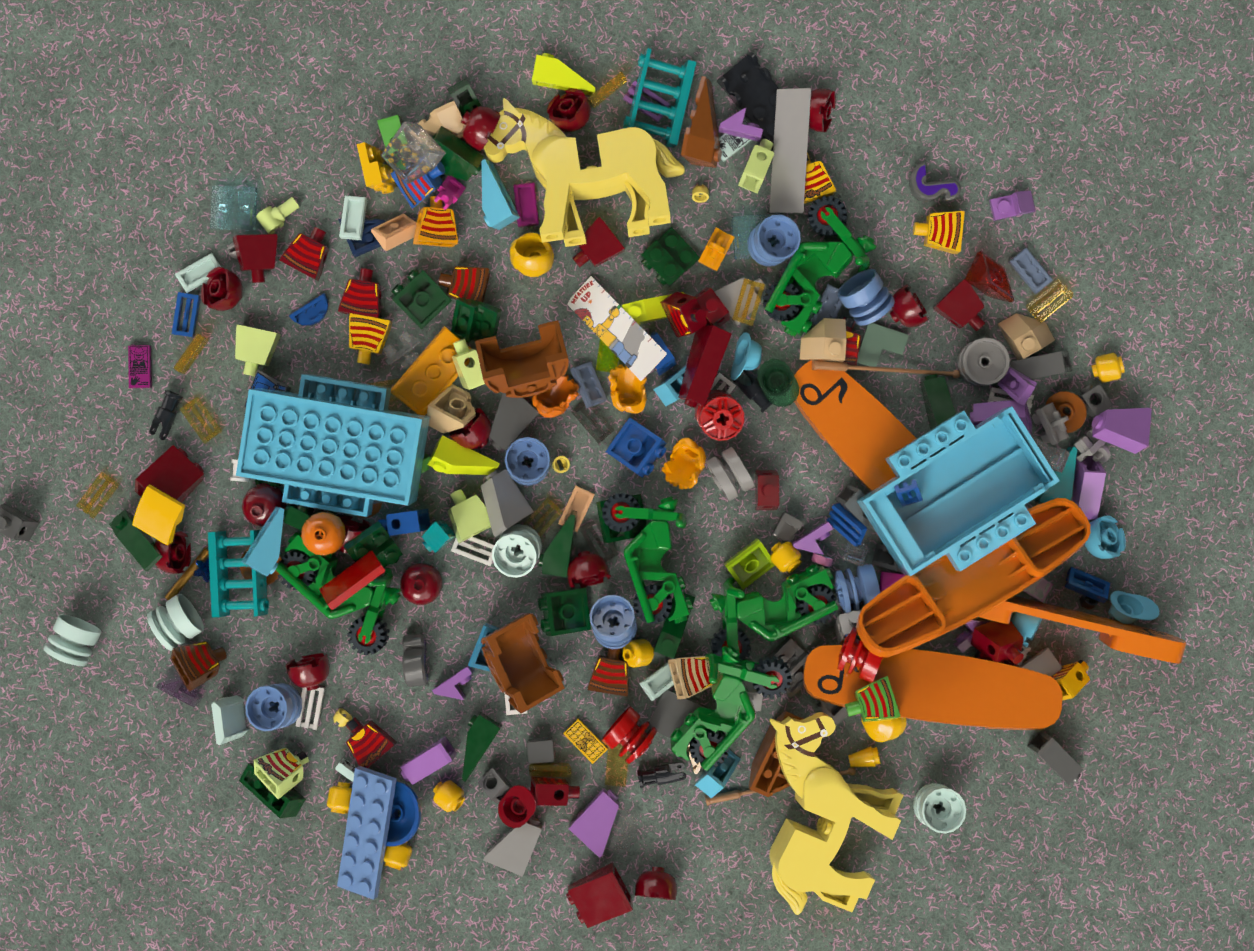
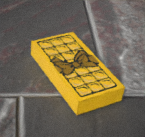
[563,718,608,764]

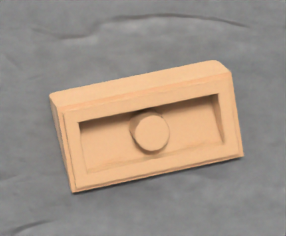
[371,213,417,251]

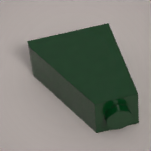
[419,126,484,181]
[920,374,956,430]

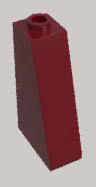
[678,325,732,408]

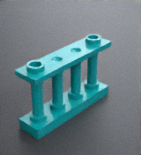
[623,48,697,148]
[208,530,269,617]

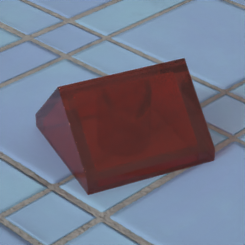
[965,251,1015,303]

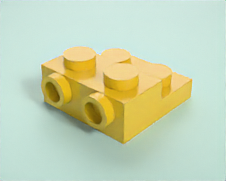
[357,142,397,194]

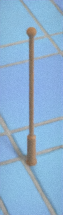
[812,360,960,378]
[705,767,856,806]

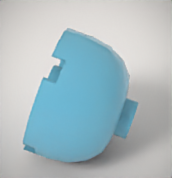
[1084,516,1126,559]
[1010,612,1042,648]

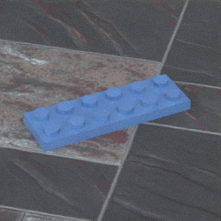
[337,766,397,900]

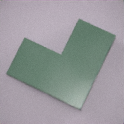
[857,323,909,367]

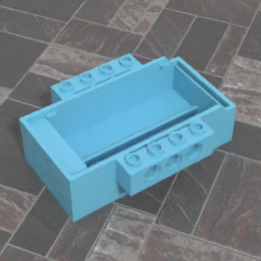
[236,374,430,517]
[857,406,1060,576]

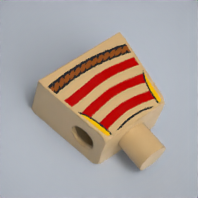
[668,656,720,699]

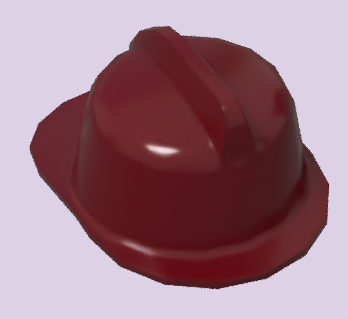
[498,785,536,828]

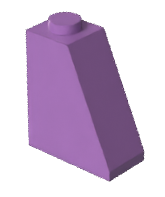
[970,400,1032,437]
[1092,408,1152,454]
[1072,455,1106,521]
[400,736,457,785]
[568,788,619,858]

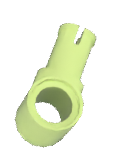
[256,197,300,234]

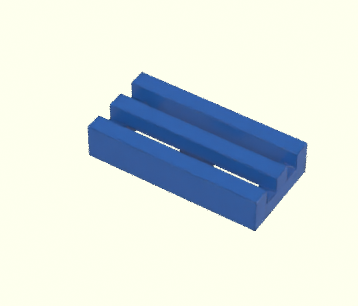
[171,292,201,338]
[894,479,923,507]
[827,503,867,546]
[1065,567,1110,604]

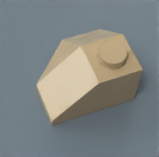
[418,101,464,140]
[998,313,1055,360]
[799,318,846,362]
[427,384,476,434]

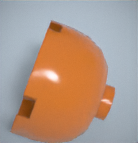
[301,512,346,556]

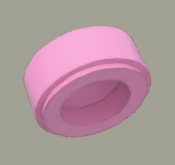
[811,553,834,567]

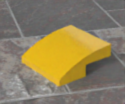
[132,485,185,546]

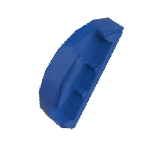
[289,293,328,326]

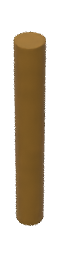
[165,548,209,600]

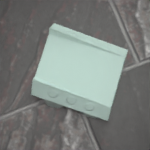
[211,695,249,745]

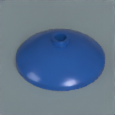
[386,781,421,846]

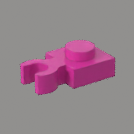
[434,175,466,210]

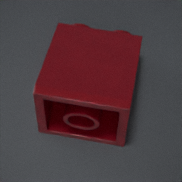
[135,445,204,503]
[566,862,633,928]

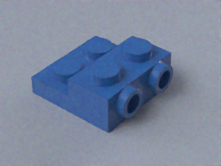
[605,417,667,478]

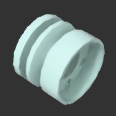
[492,524,542,578]
[147,594,204,651]
[43,614,101,666]
[913,783,966,834]

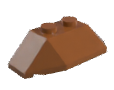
[749,711,803,797]

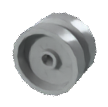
[957,338,1010,386]
[705,447,755,501]

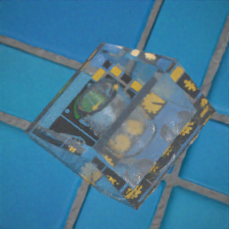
[381,121,446,184]

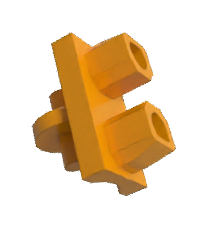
[698,227,735,272]

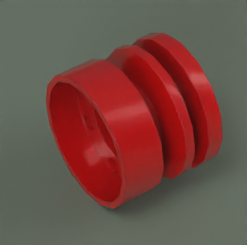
[694,390,744,441]
[837,627,883,683]
[601,706,658,764]

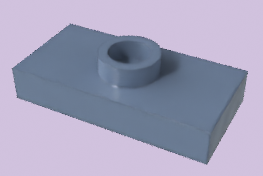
[1009,248,1053,294]
[810,284,842,325]
[570,361,607,408]

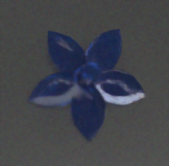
[193,558,210,583]

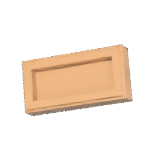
[558,486,595,532]

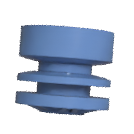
[747,215,801,266]
[837,269,895,326]
[505,437,550,486]
[835,564,880,613]
[590,595,637,649]
[245,683,302,731]

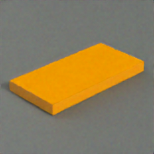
[391,326,471,416]

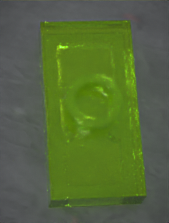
[596,339,619,373]

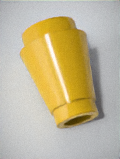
[848,746,881,768]

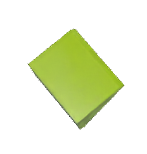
[723,538,775,590]

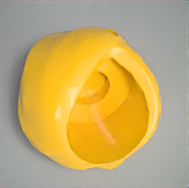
[509,233,554,277]
[861,717,907,742]

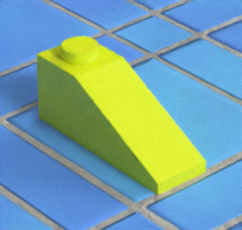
[532,53,596,96]
[622,292,684,325]
[427,435,500,475]

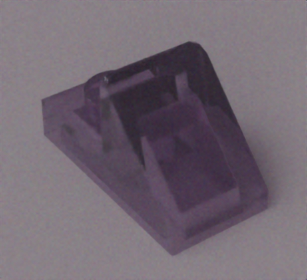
[156,676,202,707]

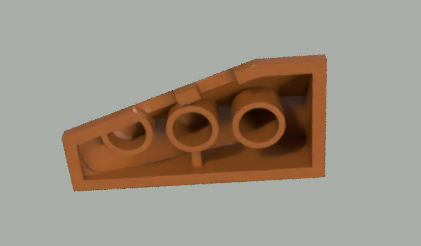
[681,76,722,168]

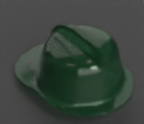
[757,359,799,407]

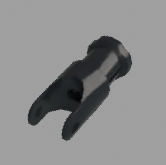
[733,370,776,413]
[149,390,183,440]
[637,762,687,788]

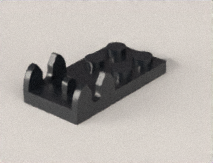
[717,52,779,144]

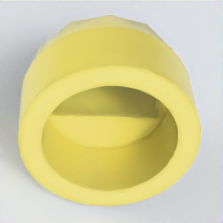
[692,184,709,203]
[552,456,570,473]
[333,708,352,727]

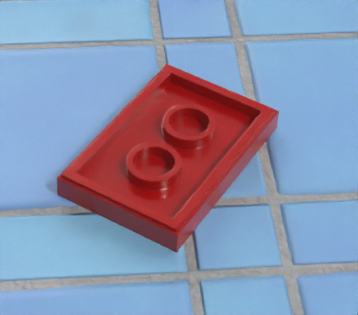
[319,550,385,610]

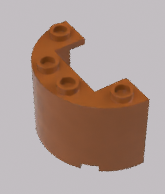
[475,320,569,398]
[481,613,565,714]

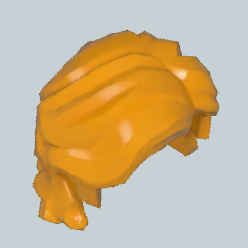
[608,364,647,413]
[661,438,706,490]

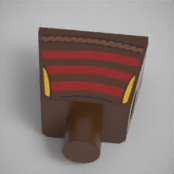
[438,266,491,302]
[170,641,227,692]
[587,648,628,697]

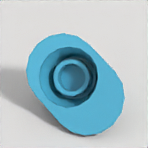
[731,332,762,380]
[1108,591,1160,625]

